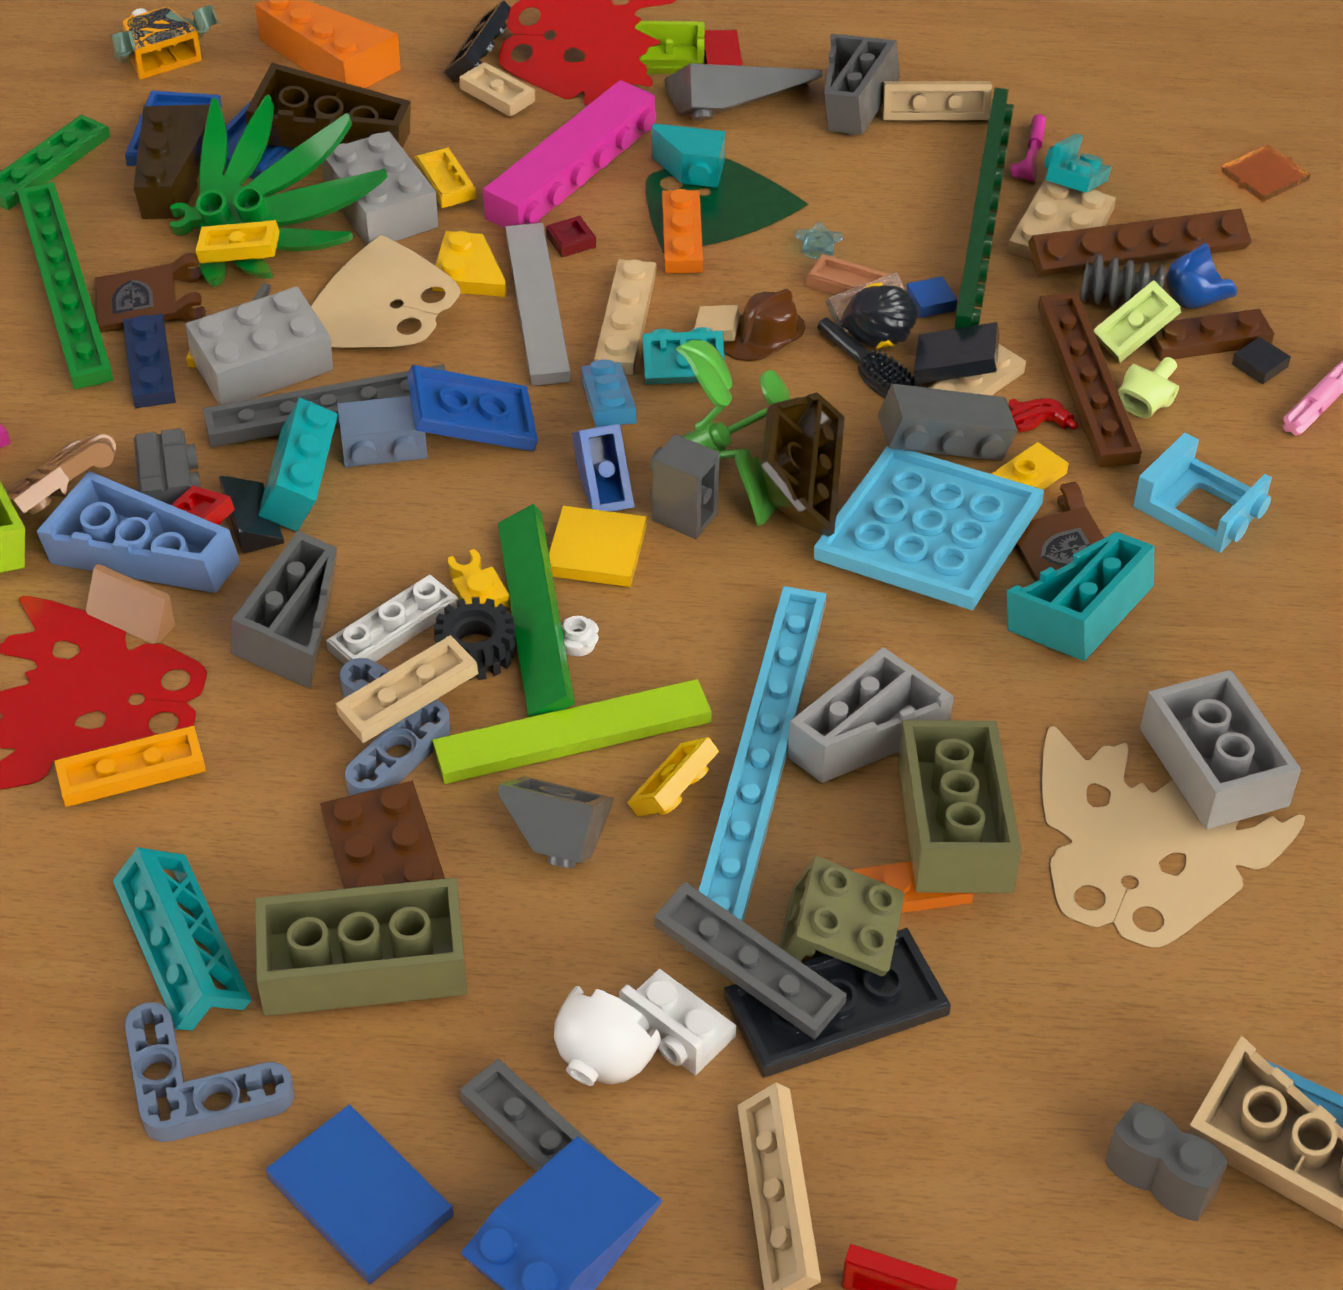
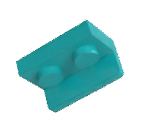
[1044,134,1112,193]
[642,327,725,385]

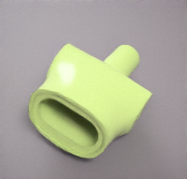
[1118,357,1179,419]

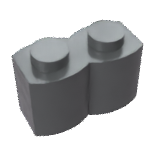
[1105,1102,1228,1221]

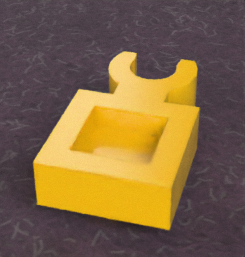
[448,549,510,608]

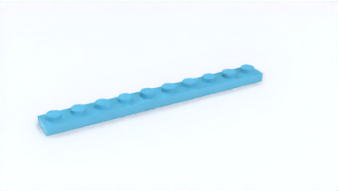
[685,586,827,951]

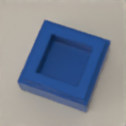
[906,276,957,318]

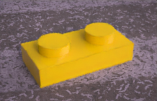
[195,220,280,263]
[627,737,719,817]

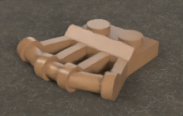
[6,434,116,515]

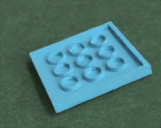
[814,446,1044,611]

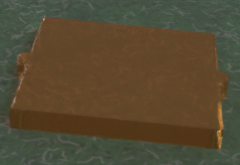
[1221,144,1311,202]

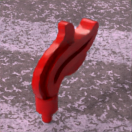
[1009,398,1078,432]

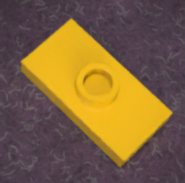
[415,148,477,208]
[992,442,1069,490]

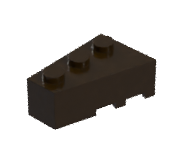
[133,104,210,219]

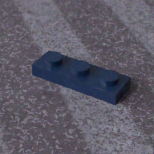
[123,313,176,409]

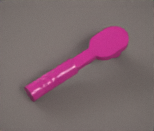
[1011,114,1046,182]

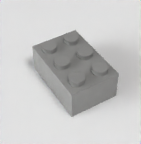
[322,131,438,245]
[185,286,333,405]
[1140,670,1301,830]

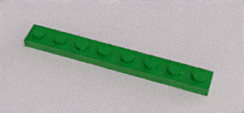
[17,182,114,389]

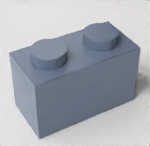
[337,396,428,467]

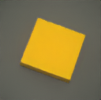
[549,505,647,587]

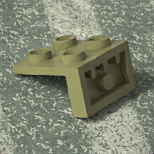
[779,856,905,976]

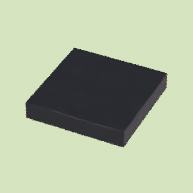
[914,322,1000,384]

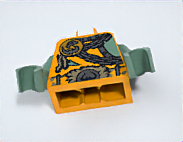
[111,5,219,80]

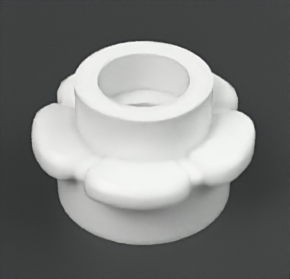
[561,615,599,657]

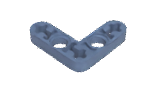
[340,658,451,796]
[125,1002,294,1142]

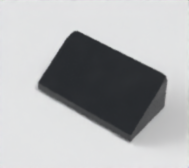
[219,476,285,554]

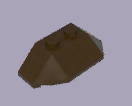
[761,392,845,537]

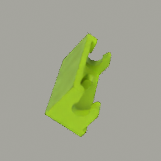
[635,21,705,74]

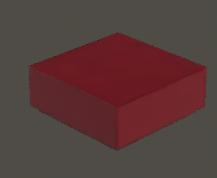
[546,216,596,257]

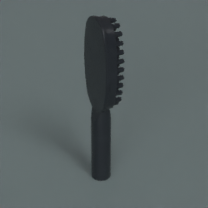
[817,318,919,399]

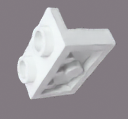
[619,969,736,1076]

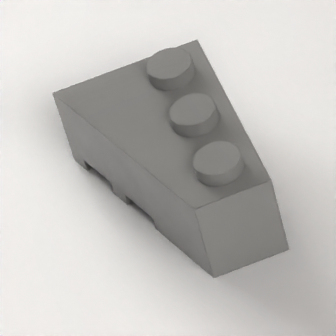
[787,647,954,783]

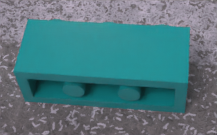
[258,397,338,532]

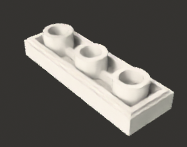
[326,574,458,664]

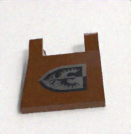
[95,253,206,333]
[1015,482,1104,582]

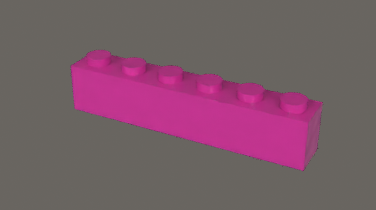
[483,80,656,228]

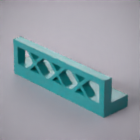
[113,847,252,1031]

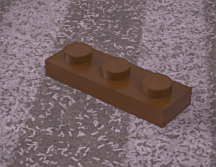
[1148,309,1274,361]

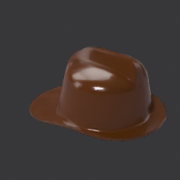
[723,289,806,361]

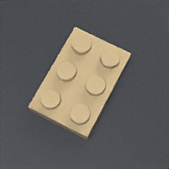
[1007,180,1116,273]

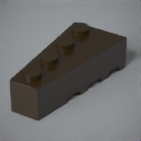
[246,63,411,148]

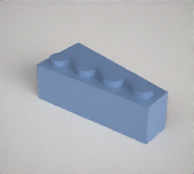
[36,471,240,593]

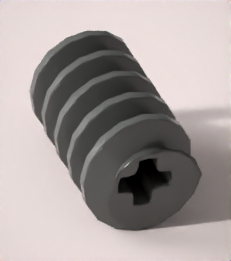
[1080,254,1166,308]

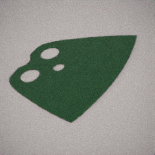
[646,158,808,252]

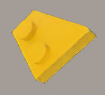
[432,231,506,297]

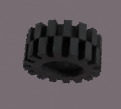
[434,597,516,680]

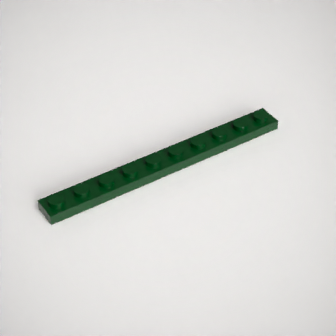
[954,87,1014,329]

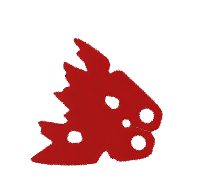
[499,0,676,107]
[0,596,207,790]

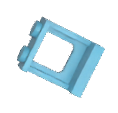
[1133,433,1272,553]

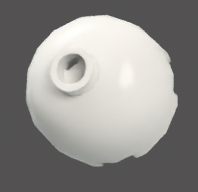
[554,986,661,1086]

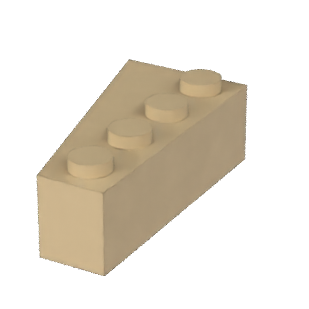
[1189,1035,1343,1229]

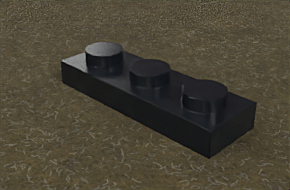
[444,0,511,82]

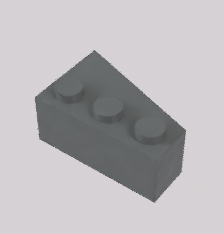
[824,34,900,135]
[231,531,337,689]

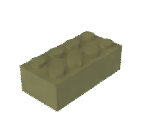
[898,720,1021,893]
[255,878,468,1016]

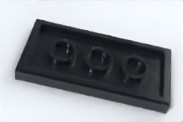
[724,928,951,1078]

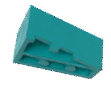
[1007,532,1155,661]

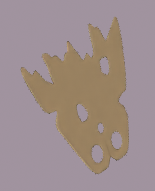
[1042,726,1305,948]

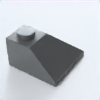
[498,776,614,868]

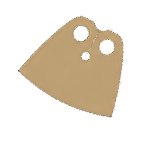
[311,235,460,348]

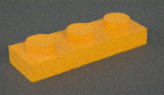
[54,726,206,807]

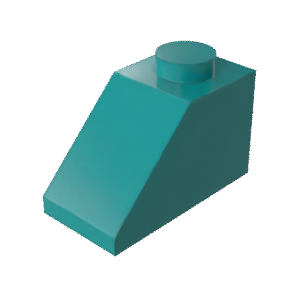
[652,123,726,188]

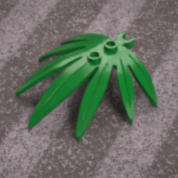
[170,95,388,287]

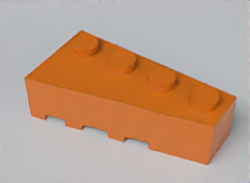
[255,0,401,88]

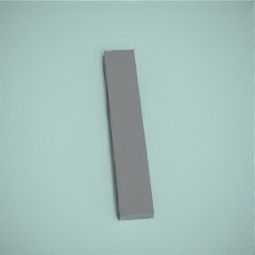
[505,223,571,386]

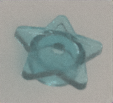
[794,222,843,259]

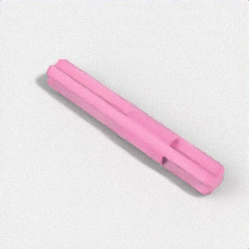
[1283,359,1343,436]

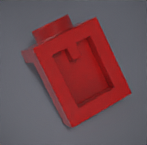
[171,485,235,525]

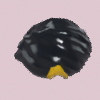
[840,282,918,349]

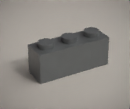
[878,384,1018,461]

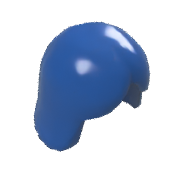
[1166,243,1237,309]

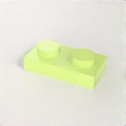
[1093,280,1181,363]

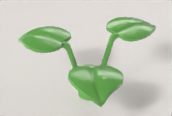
[675,340,790,526]

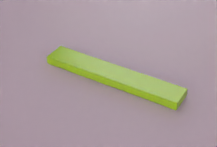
[432,679,712,784]

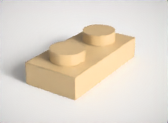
[459,62,535,117]

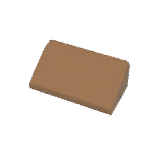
[86,564,176,644]

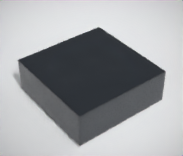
[1232,337,1291,384]

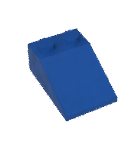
[461,1136,663,1290]

